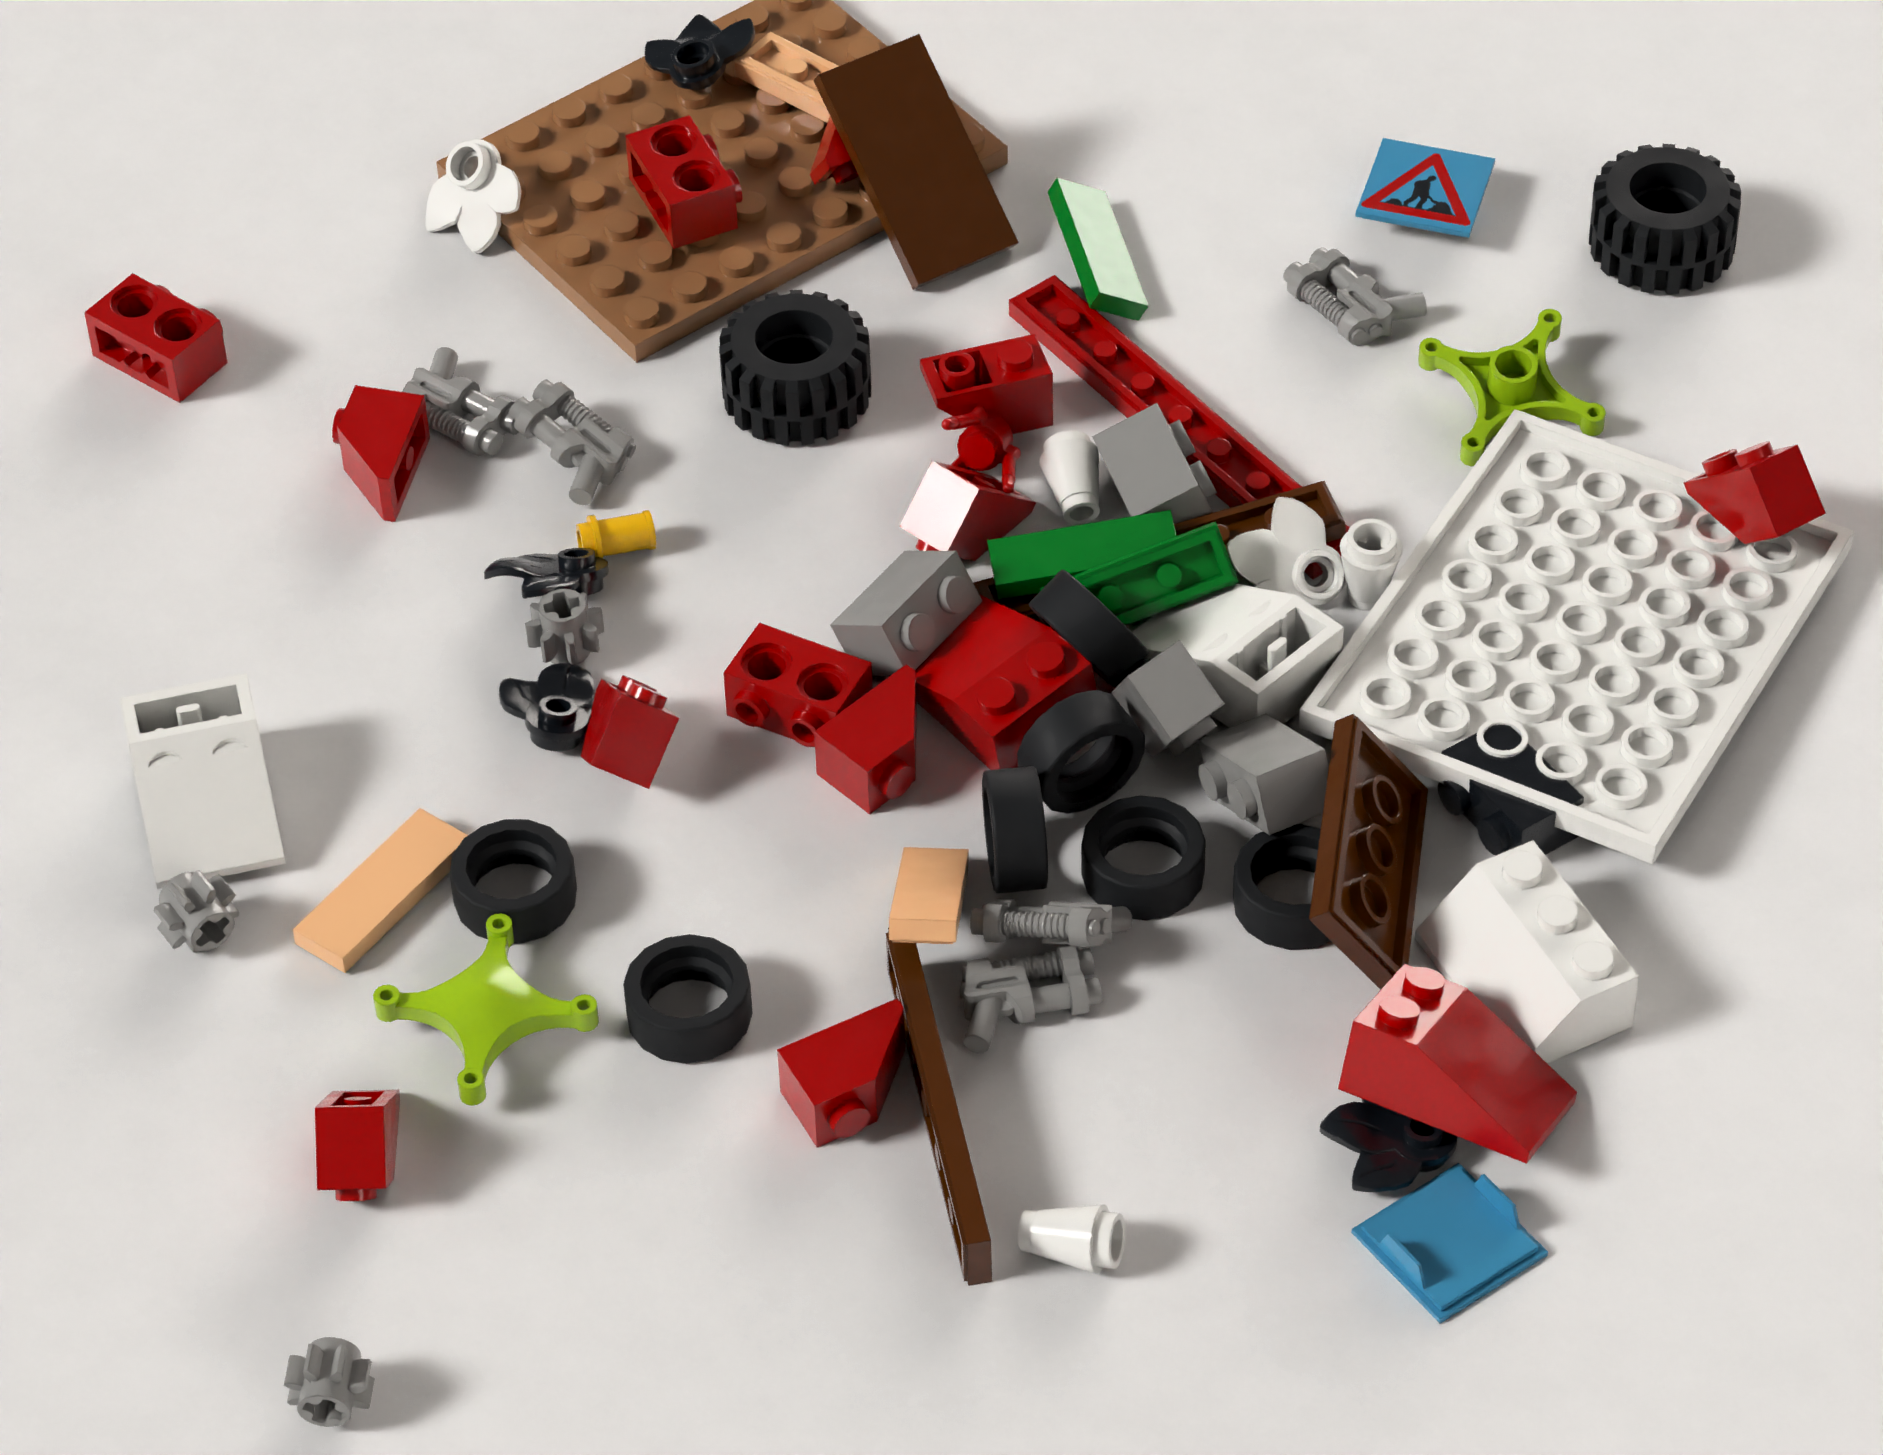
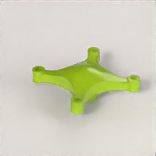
[1418,309,1606,466]
[373,913,599,1106]

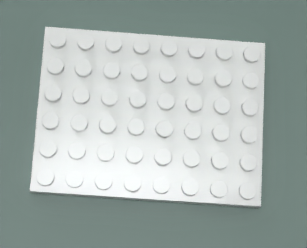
[1299,409,1854,865]

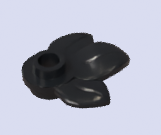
[644,14,755,90]
[484,548,609,599]
[499,663,595,751]
[1320,1099,1458,1192]

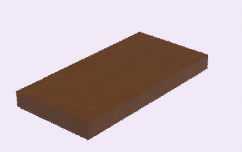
[813,34,1019,290]
[1309,714,1428,990]

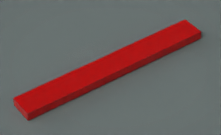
[1009,275,1350,579]

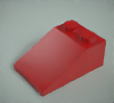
[915,595,1097,770]
[1338,963,1577,1164]

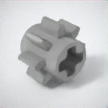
[525,589,605,665]
[153,870,240,953]
[284,1337,375,1427]

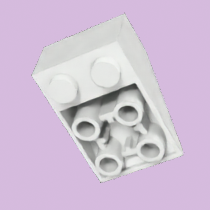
[1132,584,1344,728]
[120,673,286,889]

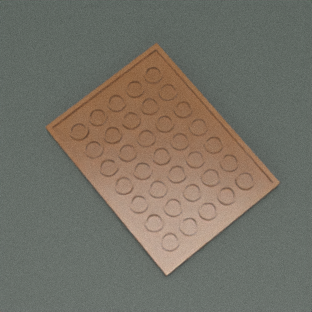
[436,0,1008,363]

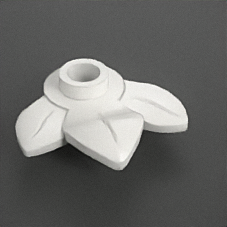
[425,139,521,254]
[1226,497,1346,605]

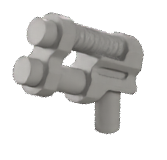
[1283,247,1427,346]
[402,347,519,456]
[509,379,636,505]
[970,898,1133,947]
[960,944,1103,1053]

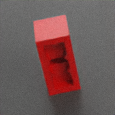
[625,115,743,249]
[84,273,228,403]
[723,623,873,747]

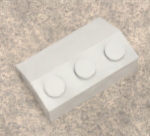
[1415,840,1639,1063]

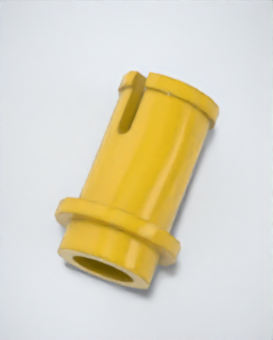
[576,510,656,558]

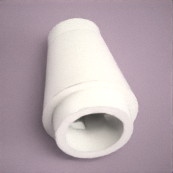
[1039,430,1100,524]
[1340,519,1403,610]
[1018,1204,1125,1274]

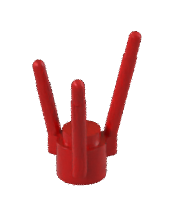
[941,406,1021,494]

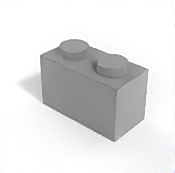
[1092,403,1217,524]
[830,551,982,676]
[1110,640,1225,758]
[1198,714,1329,835]

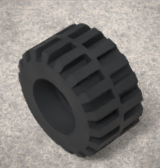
[1589,144,1741,295]
[719,290,871,446]

